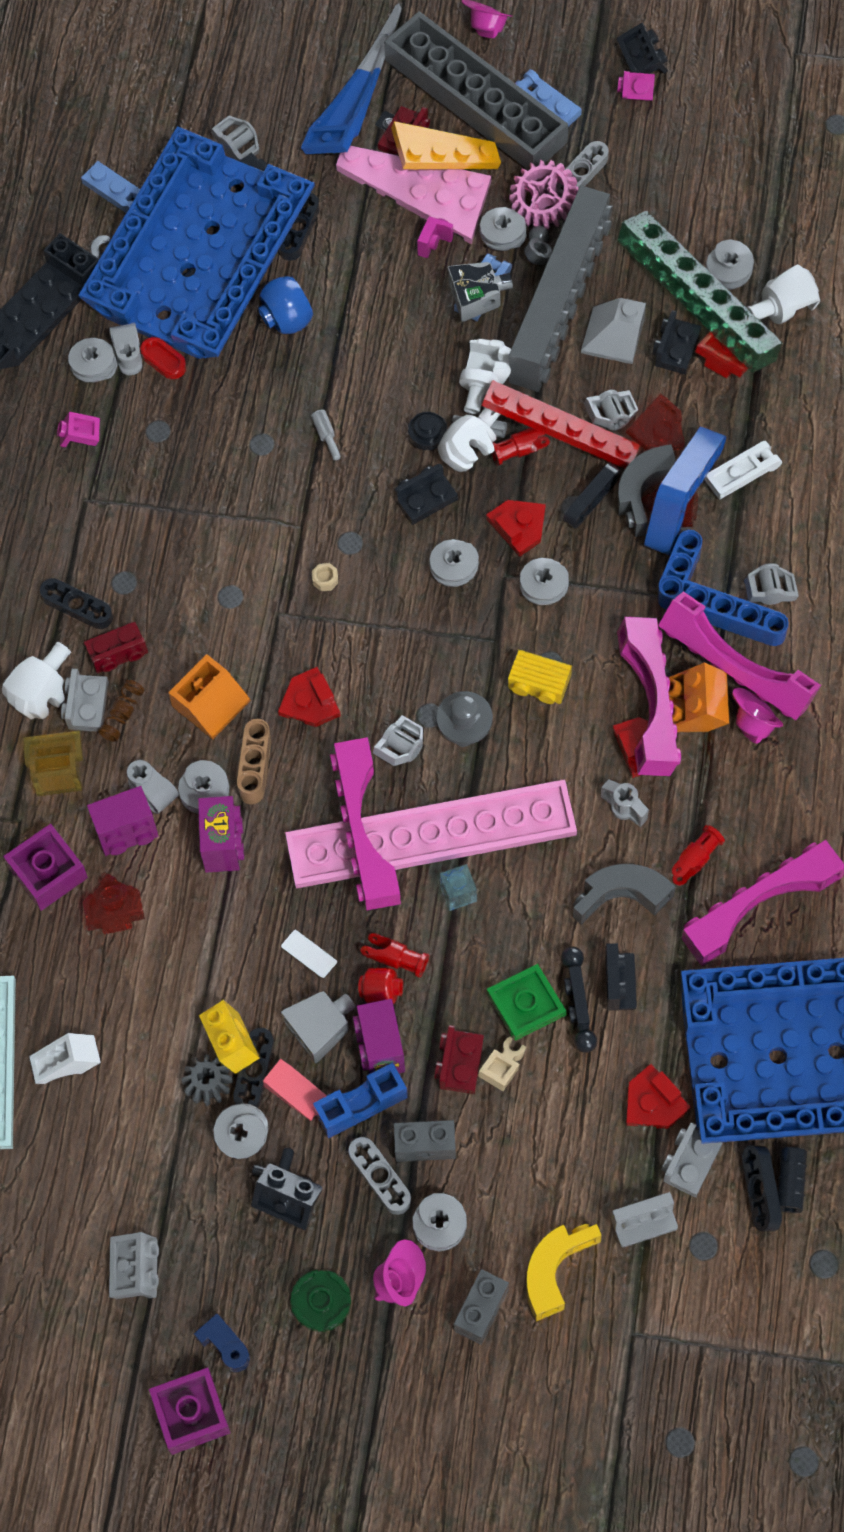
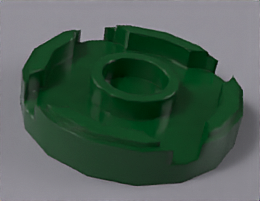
[291,1270,352,1332]

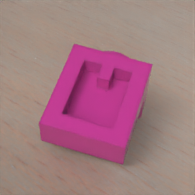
[618,71,655,101]
[418,216,453,258]
[57,412,100,447]

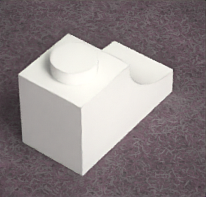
[30,1033,100,1084]

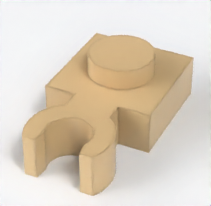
[478,1037,526,1091]

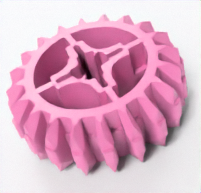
[509,160,579,230]

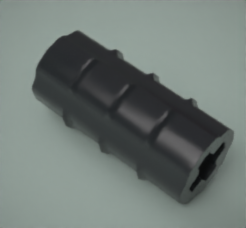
[778,1147,807,1213]

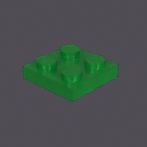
[486,964,566,1041]

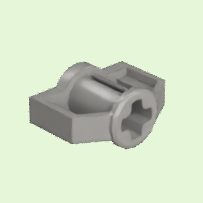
[211,115,259,161]
[584,390,638,430]
[744,563,799,605]
[373,715,423,766]
[601,779,649,827]

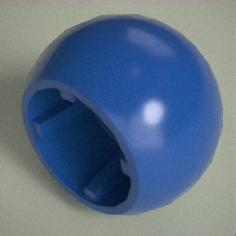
[258,276,313,334]

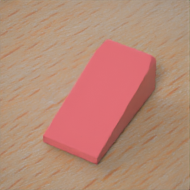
[263,1059,327,1121]

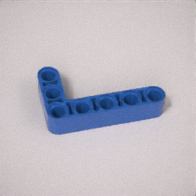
[644,427,726,556]
[657,530,789,646]

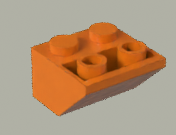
[168,654,251,740]
[668,662,729,732]

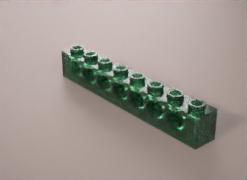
[618,211,782,373]

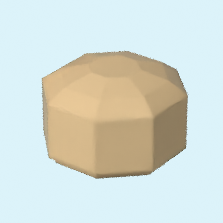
[312,563,338,591]

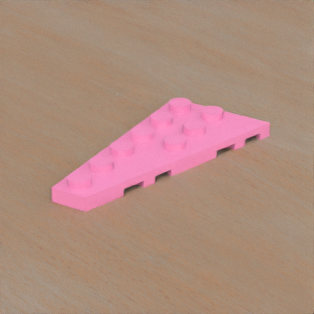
[336,146,491,244]

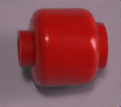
[358,968,403,1004]

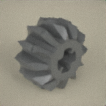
[182,1054,233,1106]

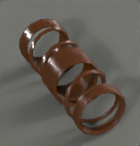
[98,680,145,742]

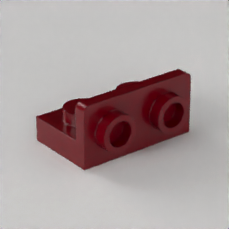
[378,106,430,156]
[84,621,148,674]
[435,1025,484,1094]

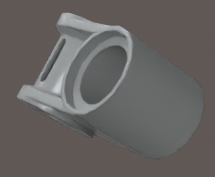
[109,323,142,375]
[127,760,179,814]

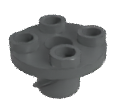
[437,691,493,747]

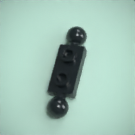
[561,946,598,1053]

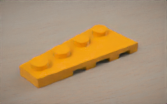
[391,121,501,169]

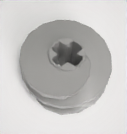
[480,207,526,251]
[706,239,754,289]
[68,338,118,383]
[429,539,479,587]
[520,558,569,605]
[178,760,229,814]
[213,1103,268,1159]
[413,1193,467,1252]

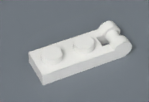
[704,441,782,500]

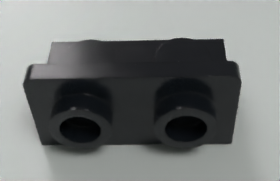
[617,22,668,74]
[652,310,701,375]
[395,463,458,525]
[605,943,637,1011]
[251,1164,322,1230]

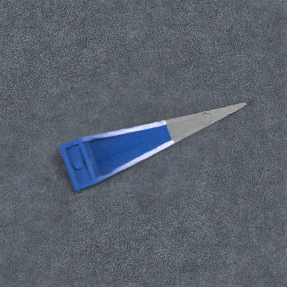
[301,3,402,154]

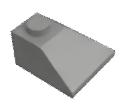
[581,298,646,364]

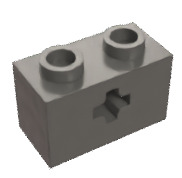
[394,1120,456,1162]
[454,1269,509,1345]

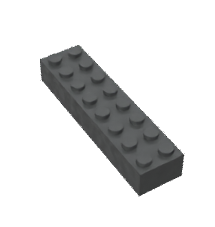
[384,11,568,170]
[509,185,613,392]

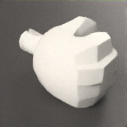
[746,264,820,324]
[459,339,511,415]
[438,407,501,472]
[2,642,71,720]

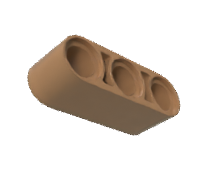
[237,719,271,804]

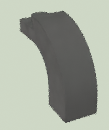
[617,444,676,537]
[573,864,676,925]

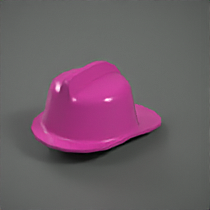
[461,0,512,38]
[732,688,783,744]
[373,1239,426,1307]

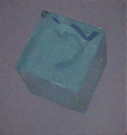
[440,864,477,911]

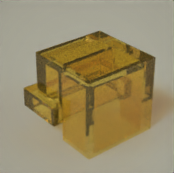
[23,730,83,796]

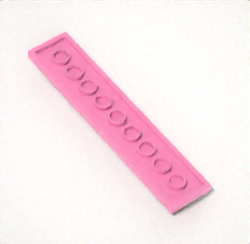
[285,780,577,889]

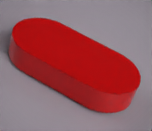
[140,337,186,379]

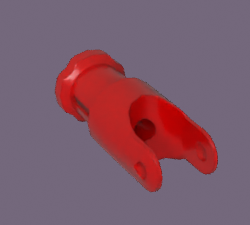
[491,428,550,465]
[672,825,725,886]
[360,933,429,978]

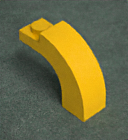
[526,1224,602,1321]

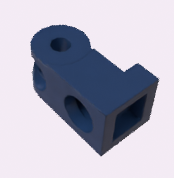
[194,1313,250,1373]

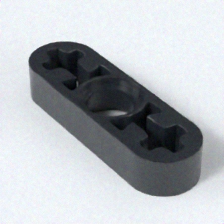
[279,193,320,261]
[563,463,621,529]
[40,578,113,629]
[233,1028,275,1108]
[742,1145,782,1232]

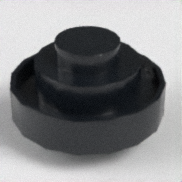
[408,412,447,450]

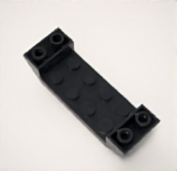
[0,233,99,369]

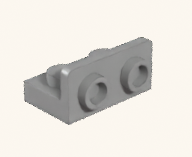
[61,668,109,732]
[661,1123,722,1198]
[611,1192,678,1247]
[109,1232,159,1299]

